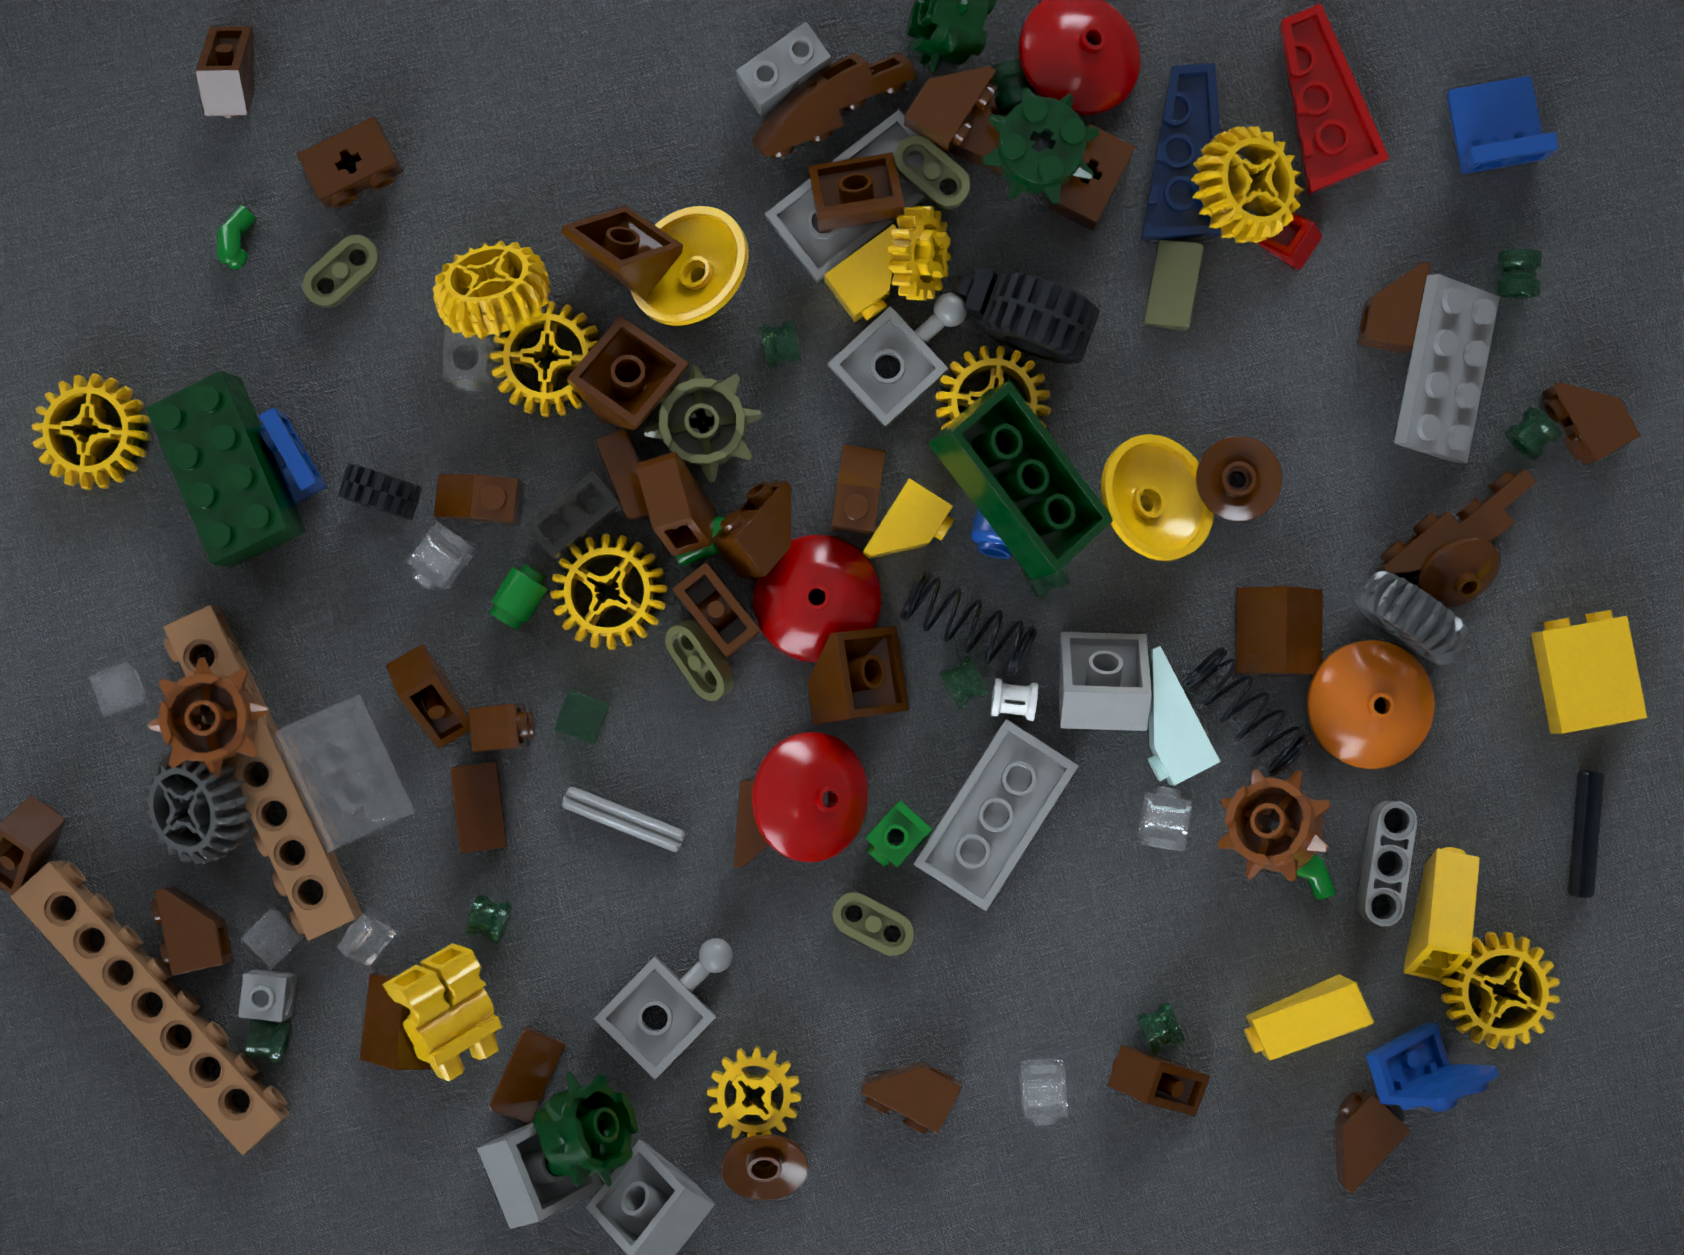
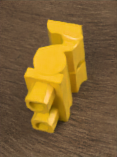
[383,943,502,1081]

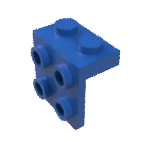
[1365,1023,1499,1112]

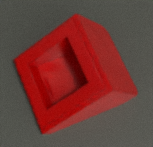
[1258,213,1322,270]

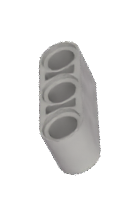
[1357,801,1417,927]

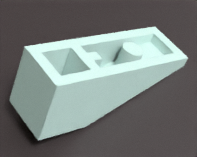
[1148,646,1220,786]

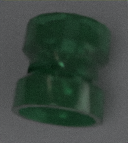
[991,58,1037,114]
[1497,249,1542,299]

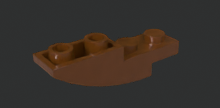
[752,53,917,158]
[1374,469,1537,575]

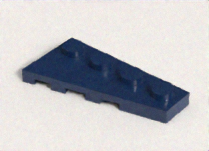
[1140,63,1221,241]

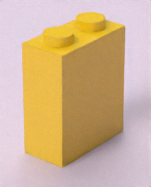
[1531,610,1647,734]

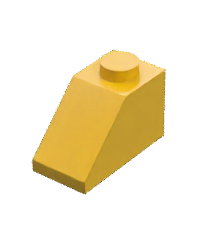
[824,224,897,322]
[863,478,955,559]

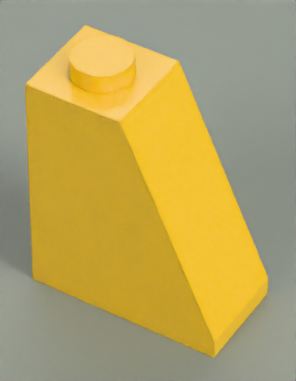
[1403,847,1480,981]
[1244,974,1374,1060]

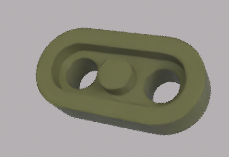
[894,135,970,209]
[303,235,380,308]
[665,619,734,701]
[832,892,914,956]

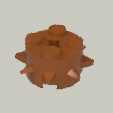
[148,658,269,778]
[1217,768,1331,882]

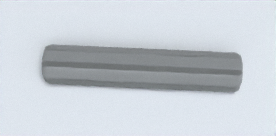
[562,787,685,852]

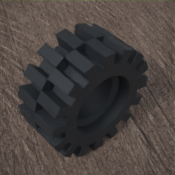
[337,463,423,521]

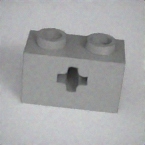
[736,22,831,117]

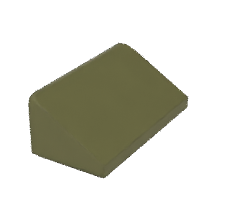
[1143,240,1204,332]

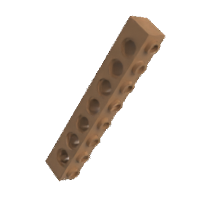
[163,605,363,941]
[10,860,290,1156]

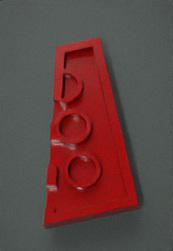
[1279,3,1389,195]

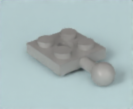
[827,293,968,428]
[594,938,733,1079]

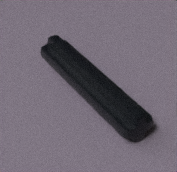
[1568,770,1604,898]

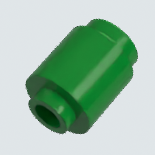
[489,563,549,630]

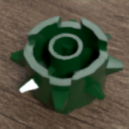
[907,0,996,73]
[982,88,1099,205]
[533,1072,638,1187]

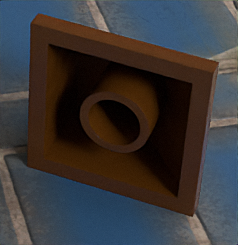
[807,626,909,725]

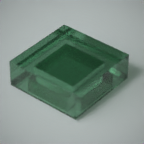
[554,690,610,745]

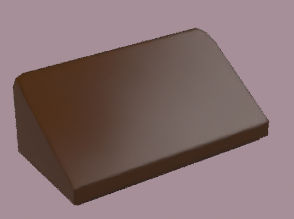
[596,429,649,520]
[450,762,507,853]
[488,1026,566,1123]

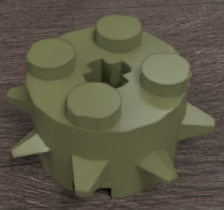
[644,365,762,482]

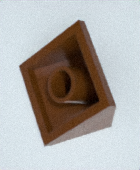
[808,152,904,232]
[561,206,683,300]
[567,315,689,430]
[1235,586,1323,675]
[359,973,446,1070]

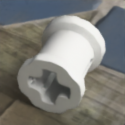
[990,678,1038,721]

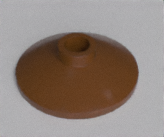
[1196,436,1282,522]
[1418,537,1500,608]
[721,1134,808,1200]

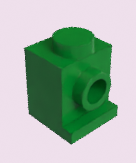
[865,799,932,867]

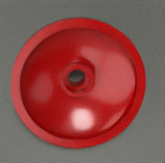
[1018,0,1141,115]
[753,535,881,663]
[752,732,869,862]

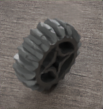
[1355,571,1469,665]
[141,752,252,864]

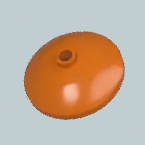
[1307,640,1435,769]

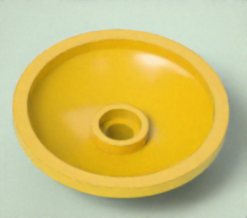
[630,206,749,326]
[1101,434,1214,561]

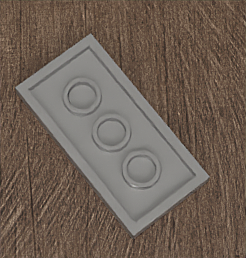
[764,109,948,283]
[1394,274,1500,463]
[913,719,1079,911]

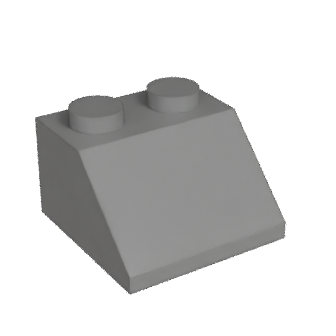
[1059,632,1152,731]
[477,1121,603,1229]
[586,1139,715,1255]

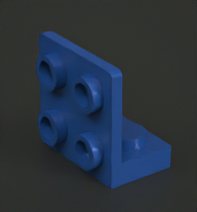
[1446,76,1559,175]
[259,407,327,505]

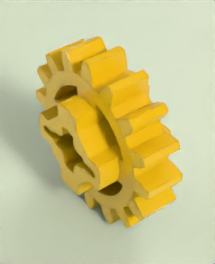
[888,206,951,301]
[707,1046,801,1139]

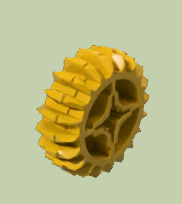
[1191,126,1304,243]
[432,240,551,340]
[490,301,599,418]
[935,346,1051,431]
[31,374,151,490]
[550,534,667,650]
[1441,931,1560,1049]

